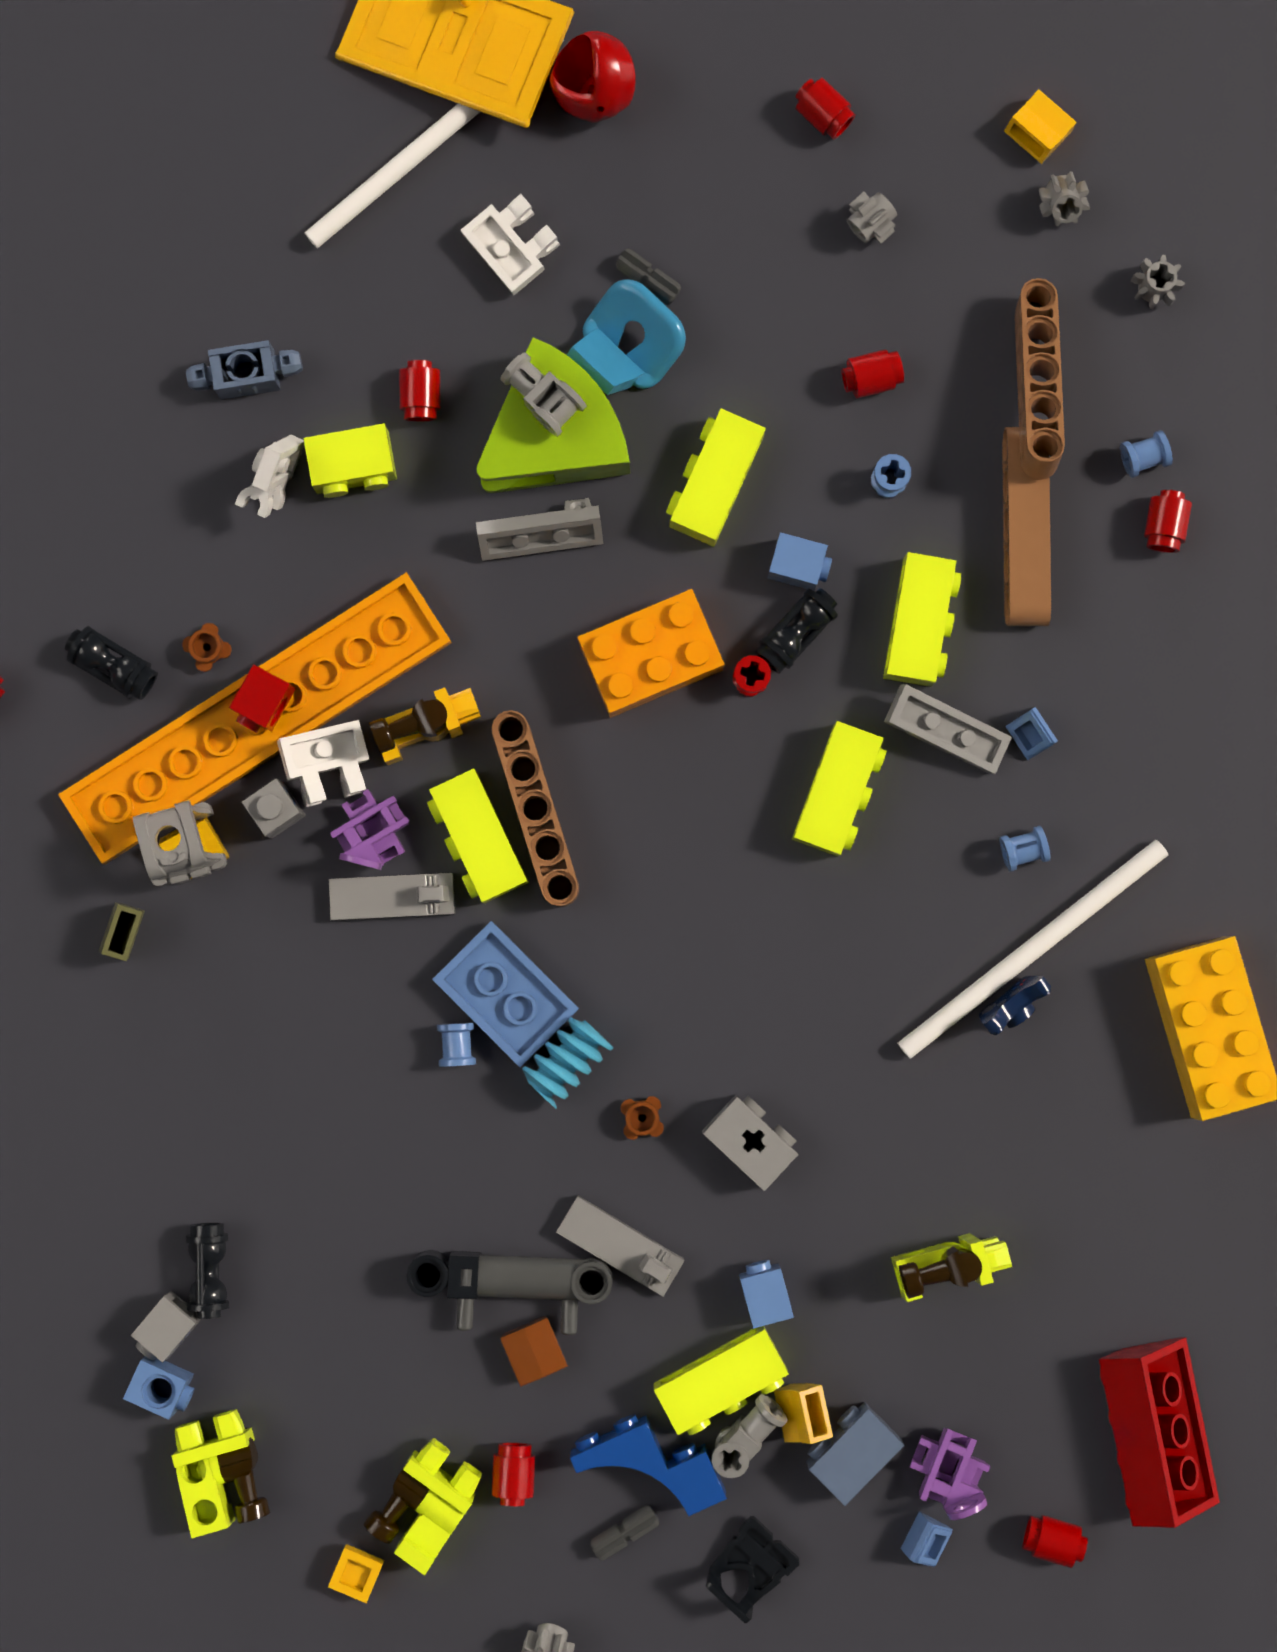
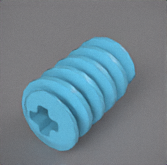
[522,1017,614,1109]

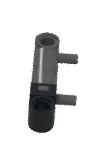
[406,1250,613,1335]

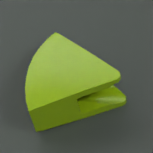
[477,337,630,493]

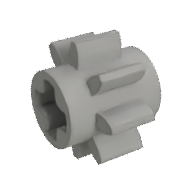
[1038,171,1090,226]
[847,191,897,244]
[1131,255,1185,309]
[521,1623,575,1652]

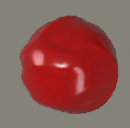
[550,31,636,123]

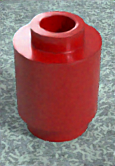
[795,78,856,140]
[841,349,904,399]
[399,360,441,422]
[1144,490,1192,553]
[492,1442,535,1507]
[1022,1515,1088,1568]

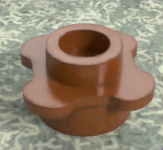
[182,623,232,672]
[620,1096,664,1140]

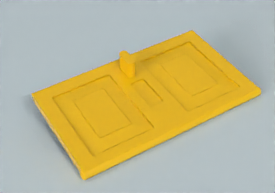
[335,0,575,128]

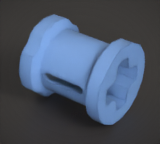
[1120,430,1173,478]
[871,454,911,498]
[999,826,1051,872]
[437,1023,476,1067]

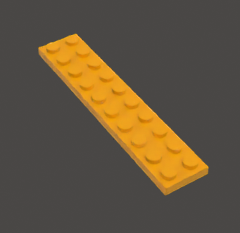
[58,572,452,865]

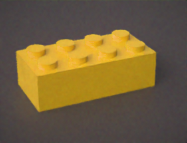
[1145,936,1277,1121]

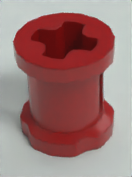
[733,655,771,697]

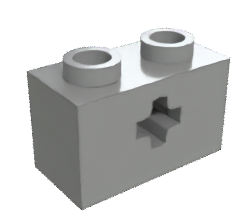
[702,1095,799,1191]

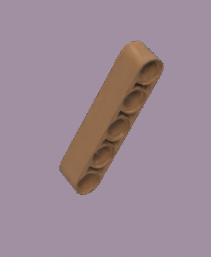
[1014,278,1065,480]
[1002,427,1051,626]
[492,710,579,907]

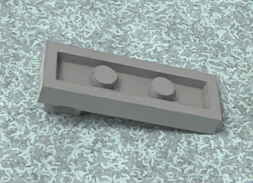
[476,498,604,561]
[884,684,1012,774]
[329,873,456,920]
[556,1195,685,1297]

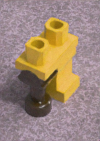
[369,687,481,765]

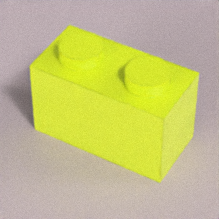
[303,423,397,498]

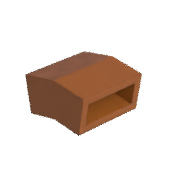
[500,1316,568,1387]

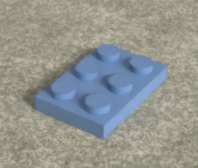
[432,921,579,1067]

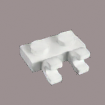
[460,194,560,296]
[235,435,304,518]
[277,720,369,808]

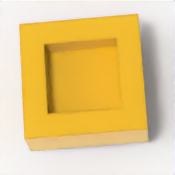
[328,1544,385,1604]

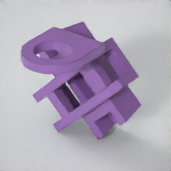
[330,789,409,870]
[910,1427,990,1520]

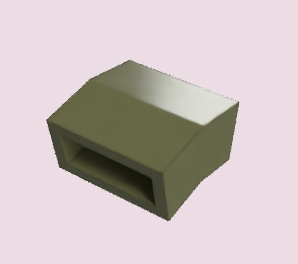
[99,902,145,961]

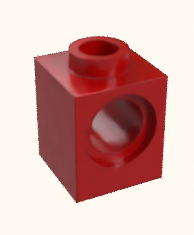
[229,664,296,733]

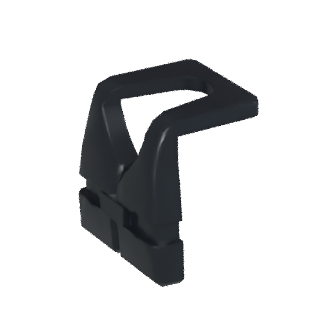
[706,1516,799,1623]

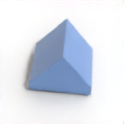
[1005,707,1058,760]
[900,1511,953,1567]

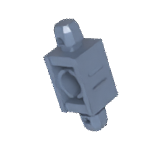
[186,340,303,400]

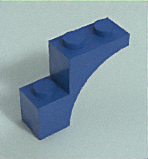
[570,1414,727,1516]

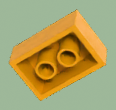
[577,589,725,718]

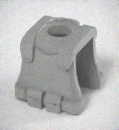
[133,800,227,887]

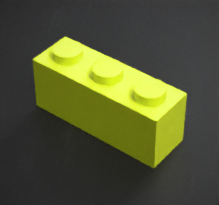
[666,408,766,547]
[883,552,961,687]
[791,721,887,857]
[427,768,529,903]
[653,1326,789,1435]

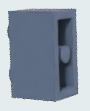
[806,1402,905,1506]

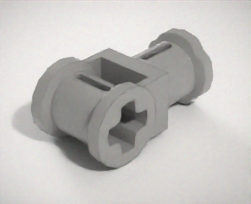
[500,352,587,437]
[712,1394,788,1478]

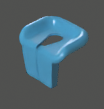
[567,279,686,395]

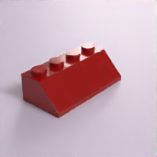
[1099,1337,1220,1528]

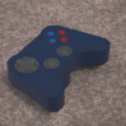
[979,975,1051,1035]

